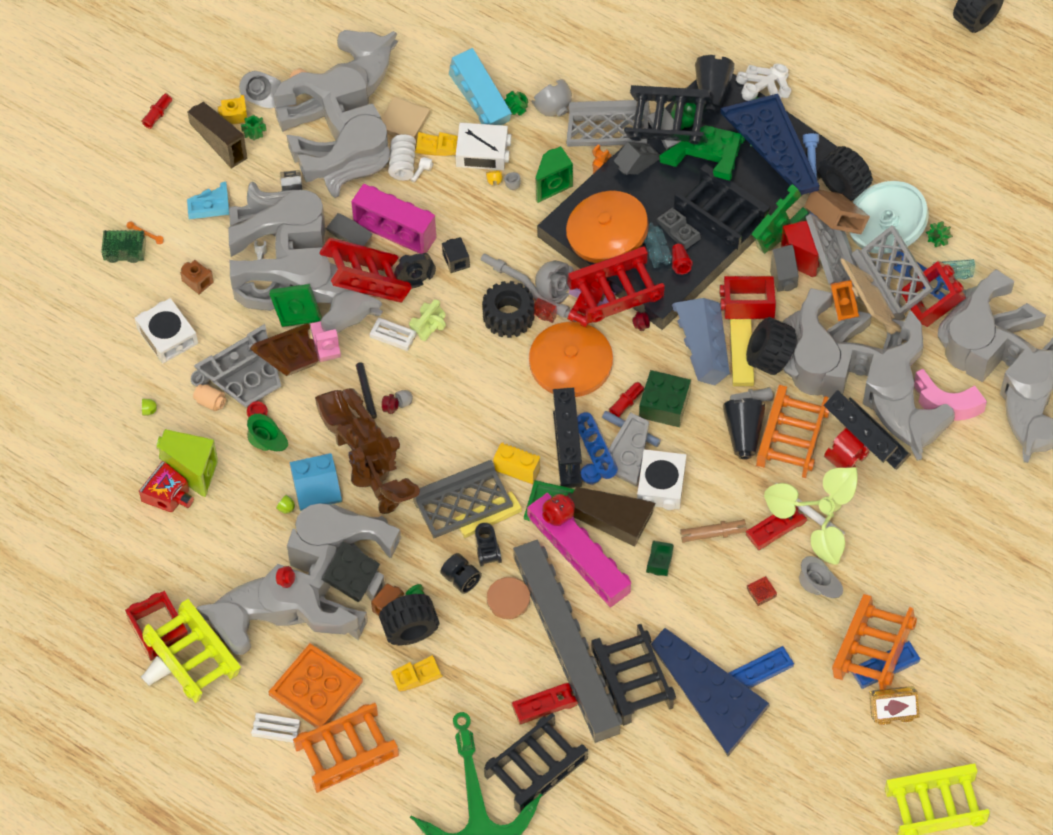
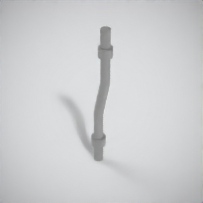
[481,253,577,322]

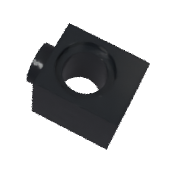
[442,237,470,273]

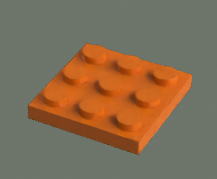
[268,643,363,728]

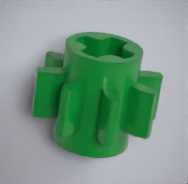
[504,91,528,116]
[241,115,267,141]
[926,221,953,247]

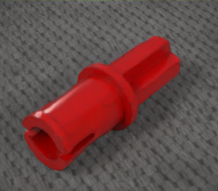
[141,93,172,129]
[609,382,644,417]

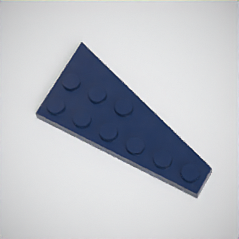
[721,94,820,195]
[651,628,770,756]

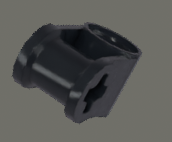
[475,523,502,567]

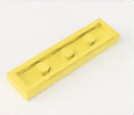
[730,319,754,386]

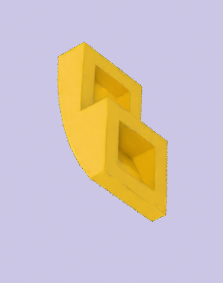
[415,132,458,156]
[391,655,443,692]

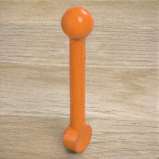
[126,221,164,244]

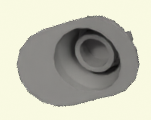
[239,71,282,108]
[799,556,843,598]

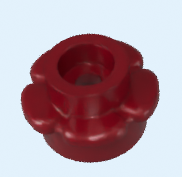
[632,311,650,331]
[381,394,399,414]

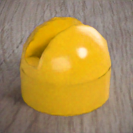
[486,170,502,186]

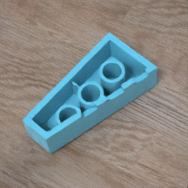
[449,48,512,125]

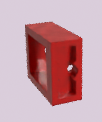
[902,261,966,327]
[720,276,776,319]
[125,591,188,661]

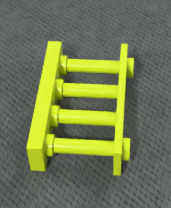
[142,599,241,703]
[885,763,990,835]

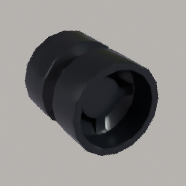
[440,553,482,594]

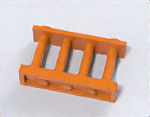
[756,385,830,478]
[832,594,917,693]
[293,703,399,793]

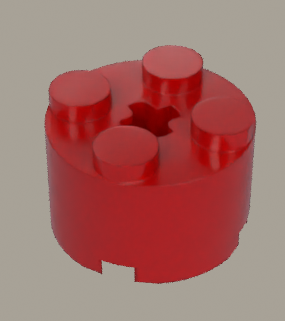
[824,428,870,468]

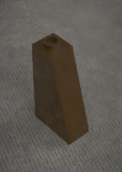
[187,101,248,169]
[567,487,656,547]

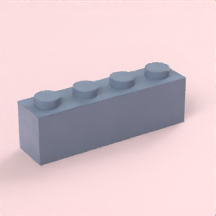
[672,298,730,386]

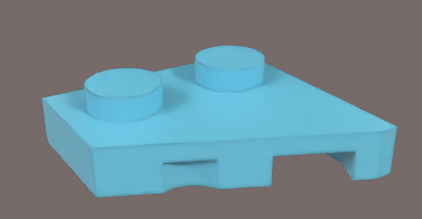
[187,181,230,219]

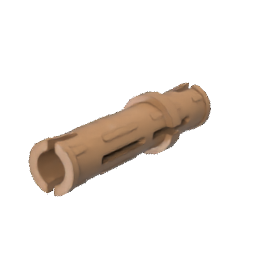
[680,519,747,543]

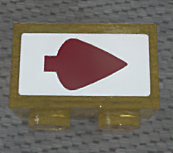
[869,686,920,725]

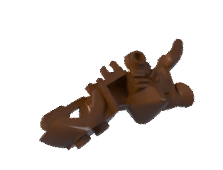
[315,388,420,514]

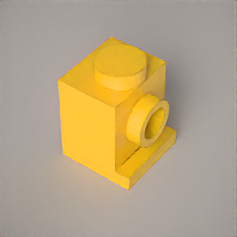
[217,95,247,125]

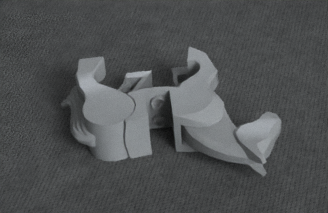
[274,30,398,198]
[228,182,383,334]
[938,269,1053,463]
[783,288,955,461]
[196,503,401,655]

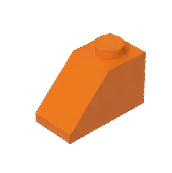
[831,280,859,321]

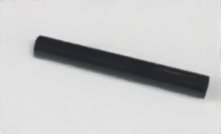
[355,362,377,419]

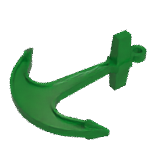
[410,712,542,835]

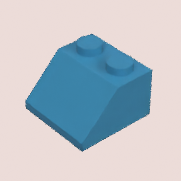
[290,453,342,511]

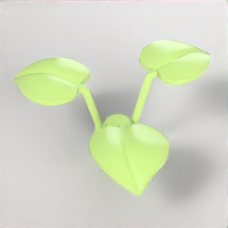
[764,467,858,564]

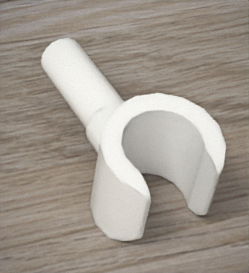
[410,157,433,182]
[254,240,267,260]

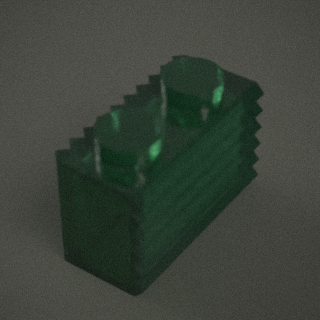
[101,230,146,263]

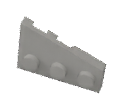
[603,412,650,486]

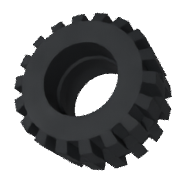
[953,0,1004,33]
[818,146,873,201]
[482,281,534,338]
[746,317,796,375]
[379,594,440,646]

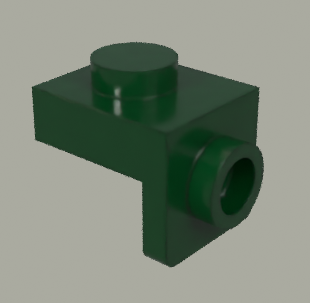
[646,540,674,577]

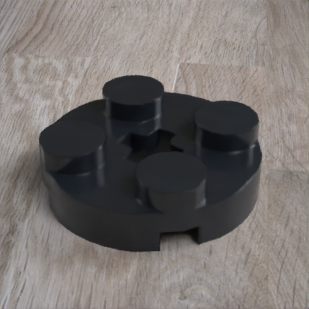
[394,253,436,289]

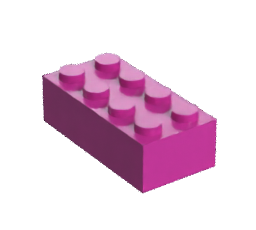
[351,183,437,254]

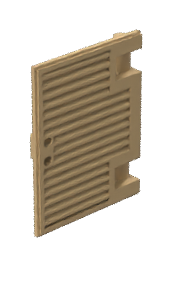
[840,259,901,334]

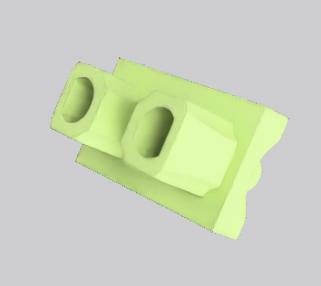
[409,299,446,341]

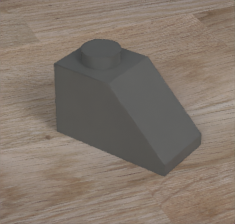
[614,142,660,175]
[770,245,799,292]

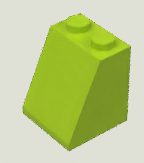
[157,429,218,497]

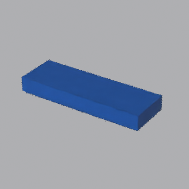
[851,641,920,689]
[728,646,794,689]

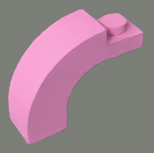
[310,321,341,362]
[914,369,987,421]

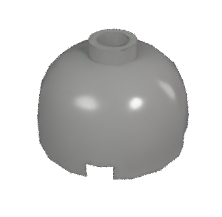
[532,79,572,117]
[535,260,574,303]

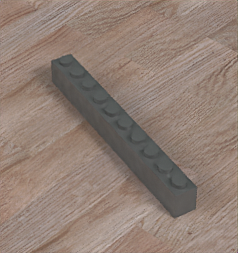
[513,539,623,743]

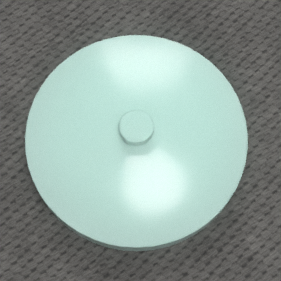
[849,181,929,254]

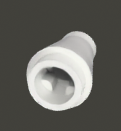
[141,656,172,686]

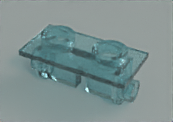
[644,222,672,268]

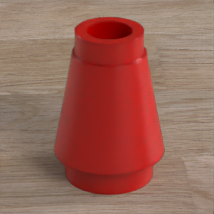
[672,244,692,275]

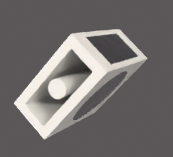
[456,123,511,170]
[135,298,198,364]
[637,449,686,510]

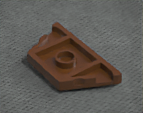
[250,324,319,376]

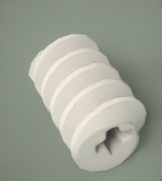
[388,134,416,181]

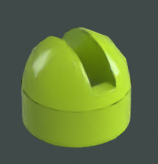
[142,399,157,416]
[276,495,295,514]

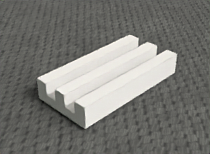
[370,317,416,351]
[251,713,300,743]

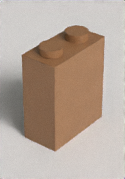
[804,190,870,234]

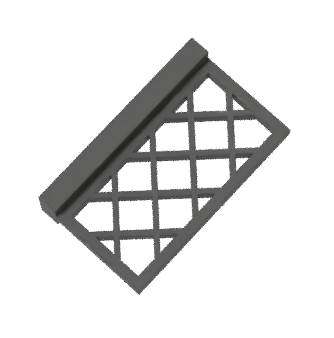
[413,460,513,538]

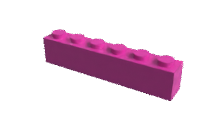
[527,493,631,608]

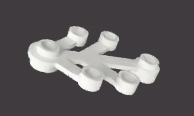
[736,63,791,101]

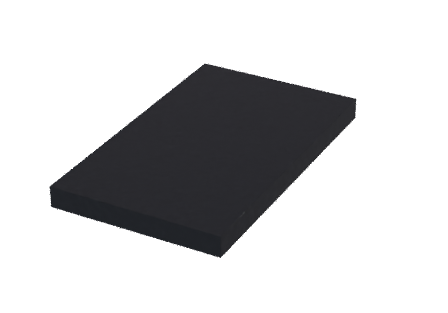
[537,73,837,330]

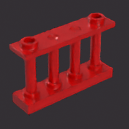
[319,237,412,303]
[567,247,665,324]

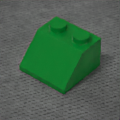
[535,146,573,203]

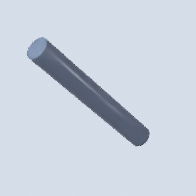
[602,411,661,447]

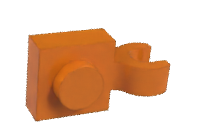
[592,144,612,174]

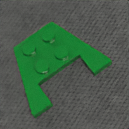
[659,125,742,181]
[751,184,809,254]

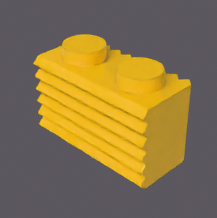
[493,442,540,484]

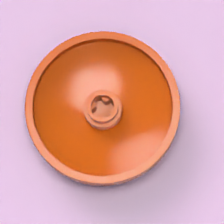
[566,191,649,263]
[529,322,613,397]

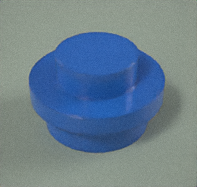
[581,464,602,485]

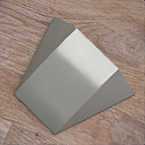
[194,324,281,408]

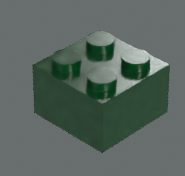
[639,370,691,428]

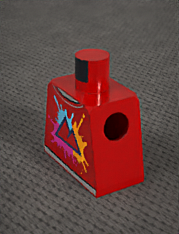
[139,461,194,512]

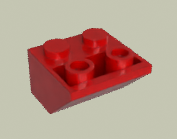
[781,221,820,277]

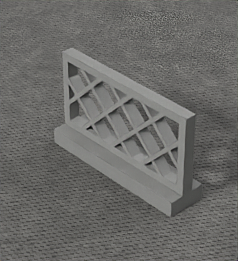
[566,100,651,147]
[806,214,860,299]
[851,225,934,321]

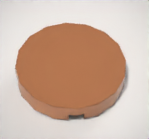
[487,577,530,619]

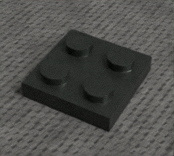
[321,541,380,602]

